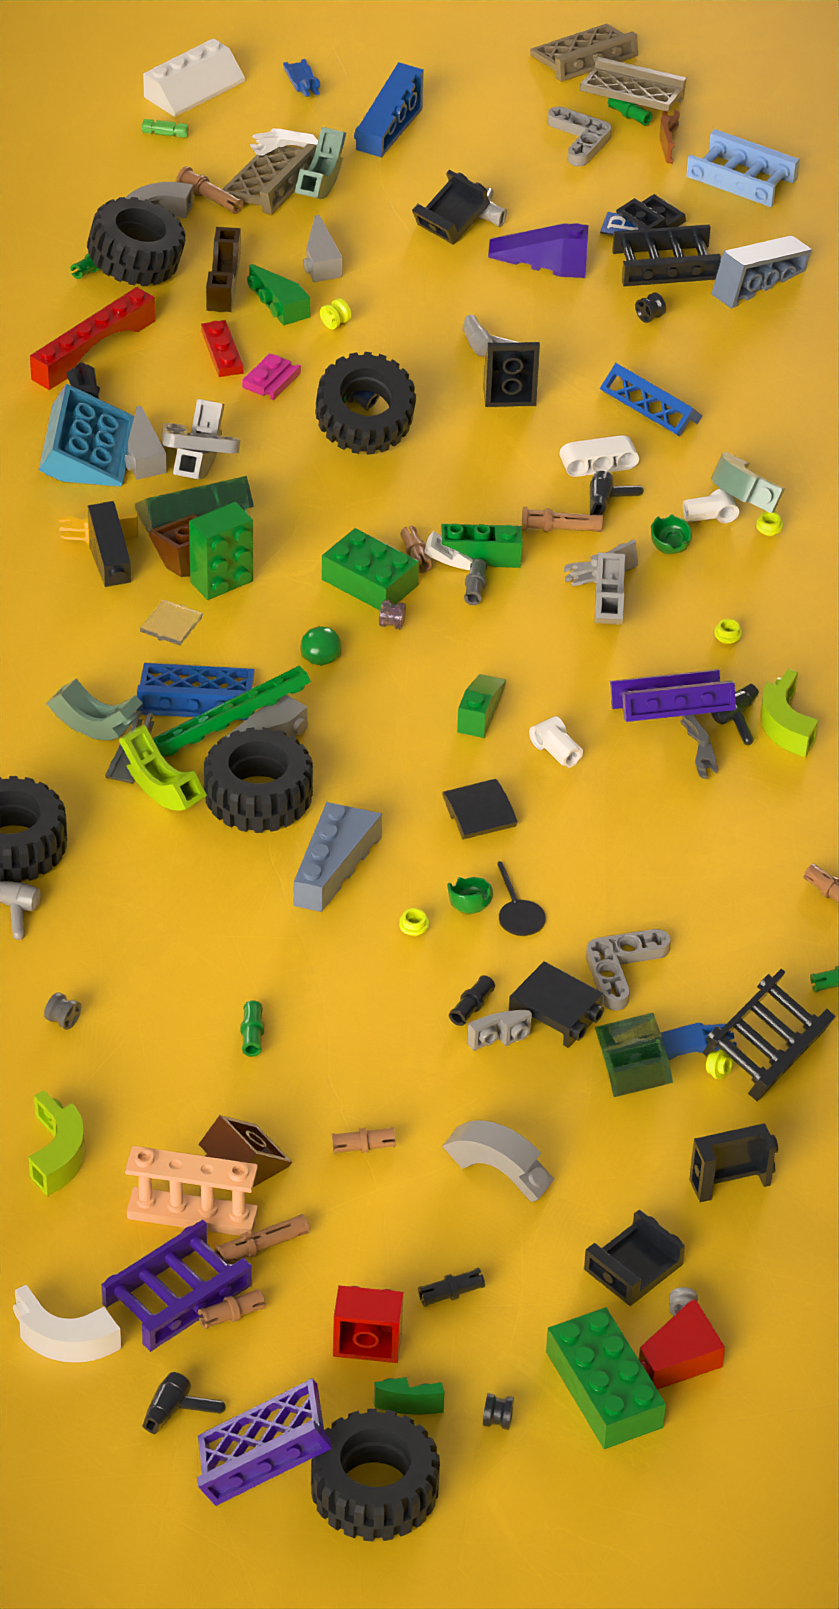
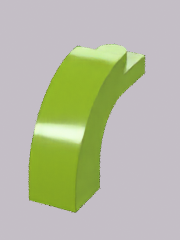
[760,669,819,757]
[118,725,207,811]
[28,1090,85,1196]

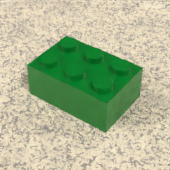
[189,502,253,600]
[322,528,419,614]

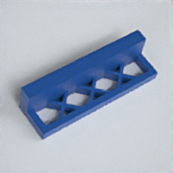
[599,363,702,437]

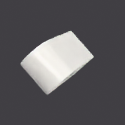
[560,435,639,477]

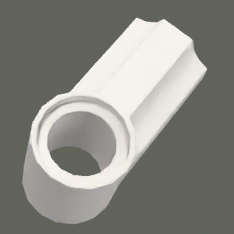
[683,489,739,523]
[529,716,583,768]

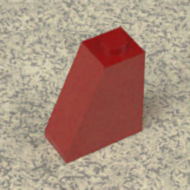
[639,1299,725,1390]

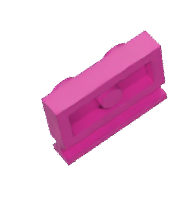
[242,353,301,400]

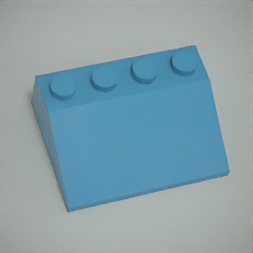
[39,384,134,487]

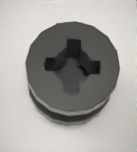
[44,992,82,1030]

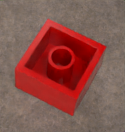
[333,1285,404,1363]

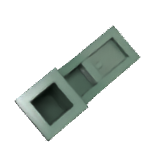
[295,127,346,199]
[711,452,785,513]
[46,679,143,740]

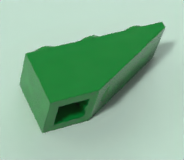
[247,264,310,326]
[441,524,523,568]

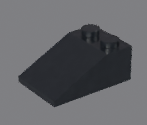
[483,342,540,407]

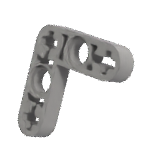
[548,106,611,166]
[162,423,240,453]
[586,929,670,1010]

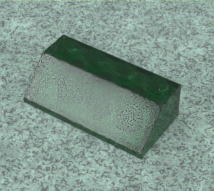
[135,476,254,532]

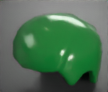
[651,514,692,554]
[300,626,341,666]
[447,877,493,914]

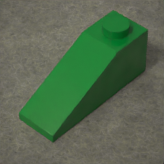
[457,674,506,738]

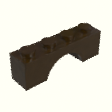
[206,227,241,312]

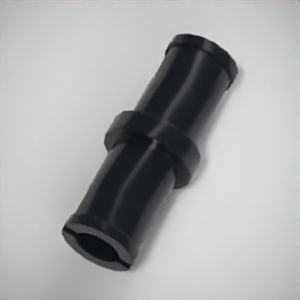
[449,975,495,1026]
[418,1268,485,1307]

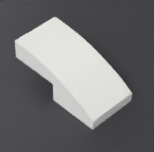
[424,531,475,570]

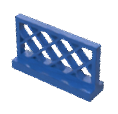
[137,663,254,720]

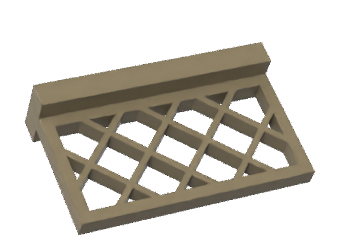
[530,23,638,81]
[579,57,687,111]
[222,143,317,214]

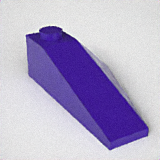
[488,223,589,278]

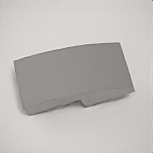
[467,1010,532,1051]

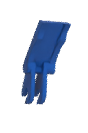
[283,59,320,97]
[644,1023,737,1064]

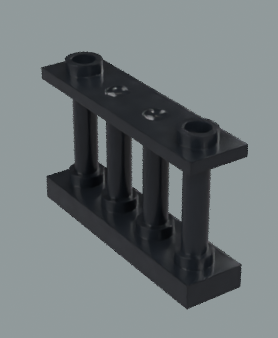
[612,224,721,287]
[702,969,836,1101]

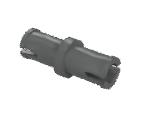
[464,559,487,605]

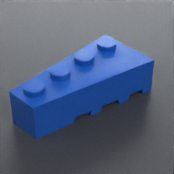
[354,62,424,158]

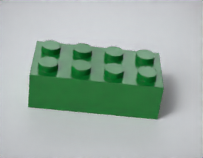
[546,1307,666,1449]

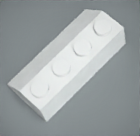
[143,38,245,117]

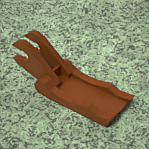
[659,109,680,164]

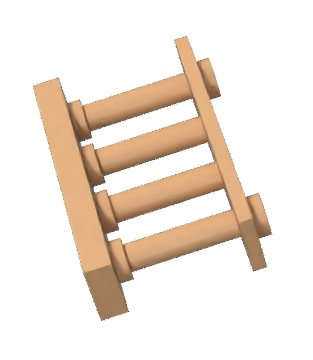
[125,1146,258,1236]

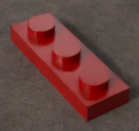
[201,320,244,377]

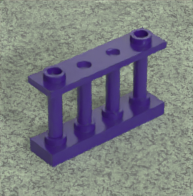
[610,669,736,722]
[101,1219,252,1352]

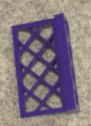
[197,1378,332,1506]

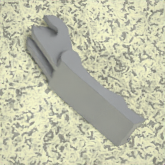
[564,539,638,586]

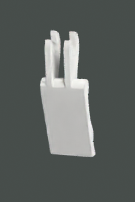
[249,128,318,155]

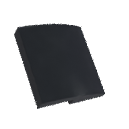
[616,194,686,229]
[442,779,518,840]

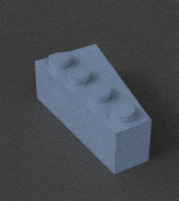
[712,235,812,309]
[294,802,382,912]

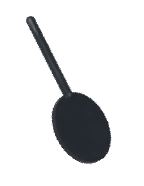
[497,861,546,936]

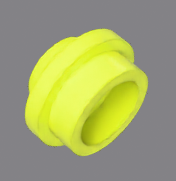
[756,512,783,536]
[714,619,742,644]
[399,908,429,936]
[706,1049,733,1080]

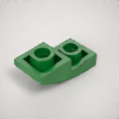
[374,1377,445,1415]

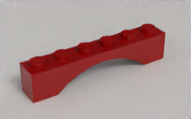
[30,287,156,390]

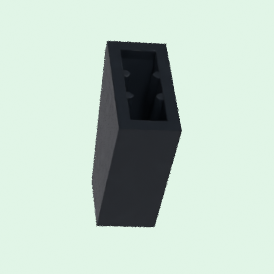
[87,501,131,587]

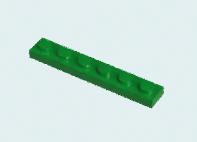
[152,665,311,757]

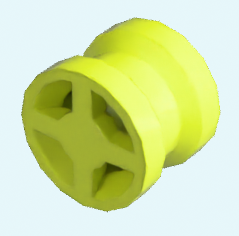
[320,298,352,329]

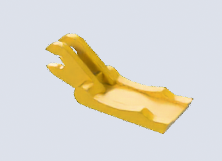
[59,513,139,544]

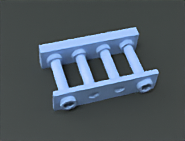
[686,129,799,207]

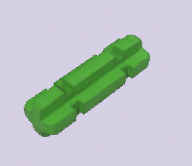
[142,119,189,138]

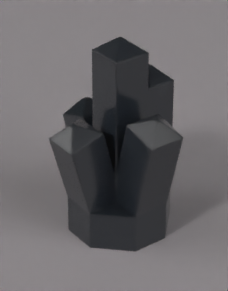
[66,362,100,399]

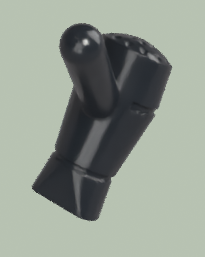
[589,471,644,515]
[711,684,759,745]
[142,1372,226,1434]

